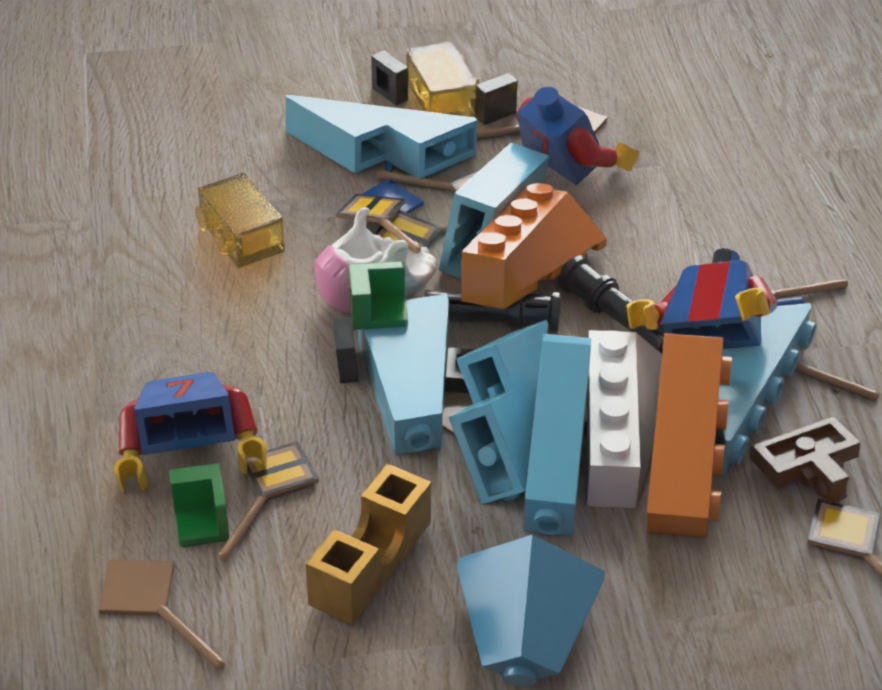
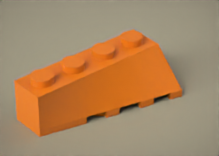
[461,183,607,309]
[647,333,732,538]

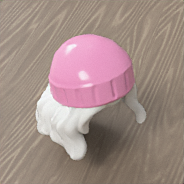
[314,207,437,314]

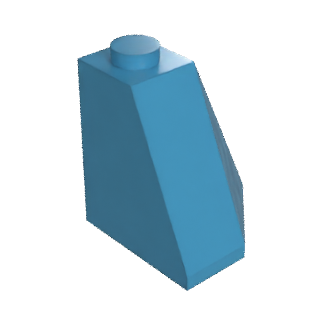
[457,535,605,686]

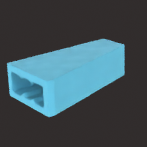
[438,143,550,279]
[358,294,449,455]
[523,334,592,536]

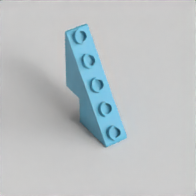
[286,95,478,179]
[715,303,817,475]
[449,320,548,504]

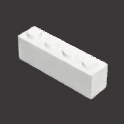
[586,330,662,508]

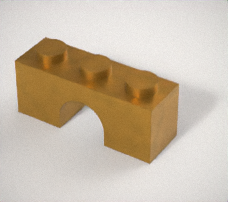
[306,464,431,625]

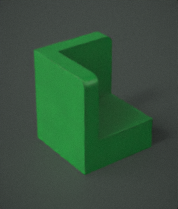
[349,262,408,330]
[169,463,229,547]

